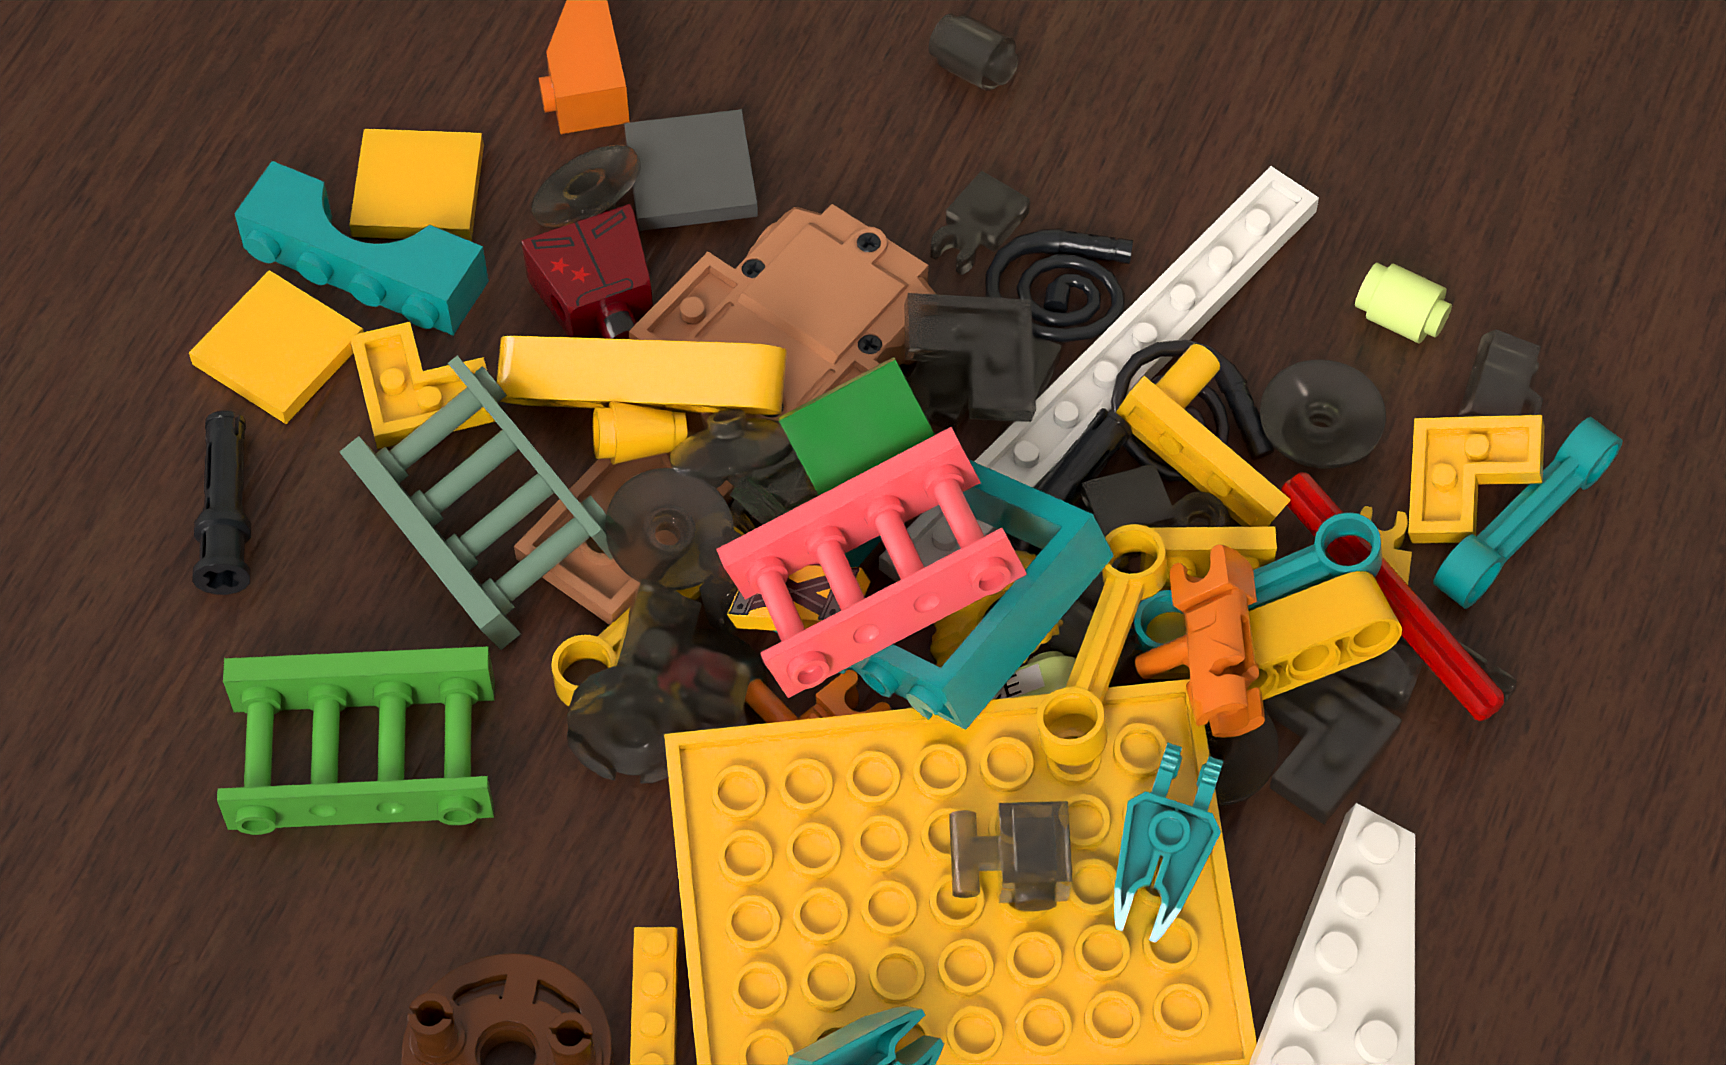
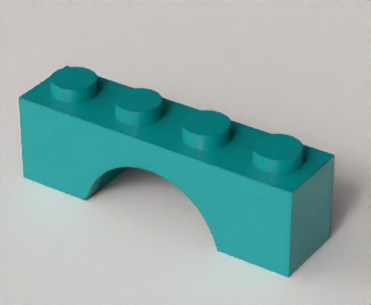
[234,161,489,335]

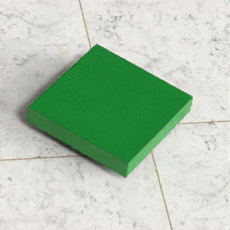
[778,357,935,495]

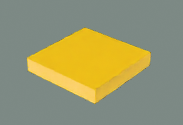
[349,129,484,241]
[189,270,364,424]

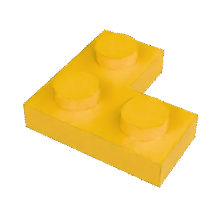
[350,322,496,449]
[1408,415,1545,543]

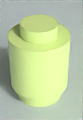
[1355,263,1452,344]

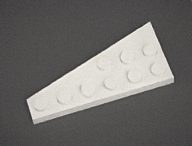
[1249,803,1415,1065]

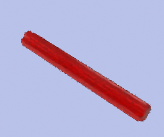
[1281,472,1504,721]

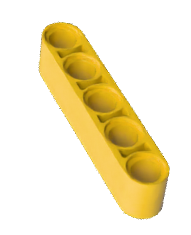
[496,336,787,415]

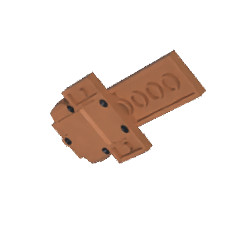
[514,204,938,625]

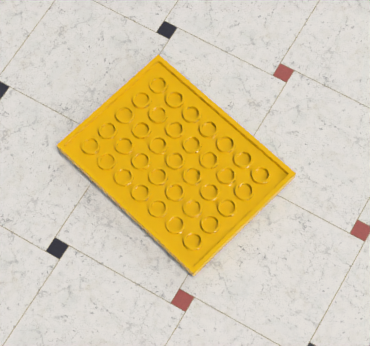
[664,679,1257,1065]

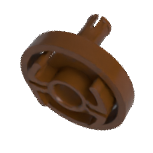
[401,953,614,1065]

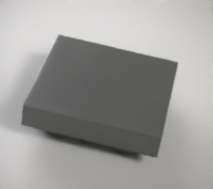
[624,109,758,231]

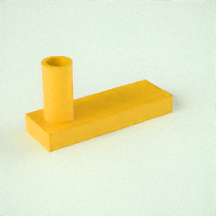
[1115,344,1291,527]

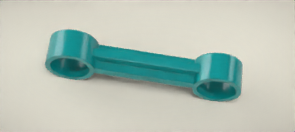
[1433,417,1623,609]
[1134,513,1382,653]

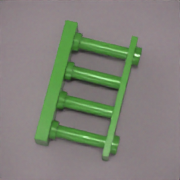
[217,646,495,835]

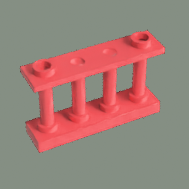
[716,427,1027,698]

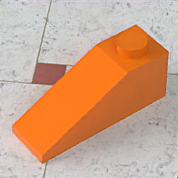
[539,0,630,134]

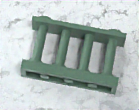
[340,355,620,650]

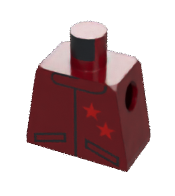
[521,204,653,339]

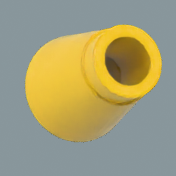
[593,401,687,465]

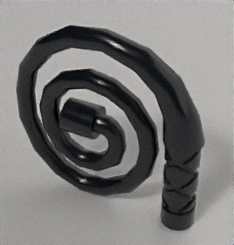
[985,228,1133,343]
[1111,339,1275,482]

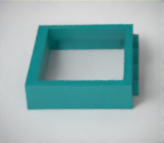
[772,460,1114,730]

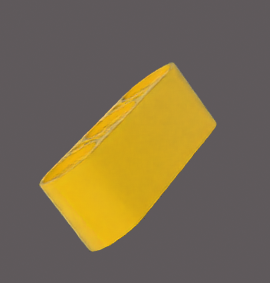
[1247,571,1402,700]

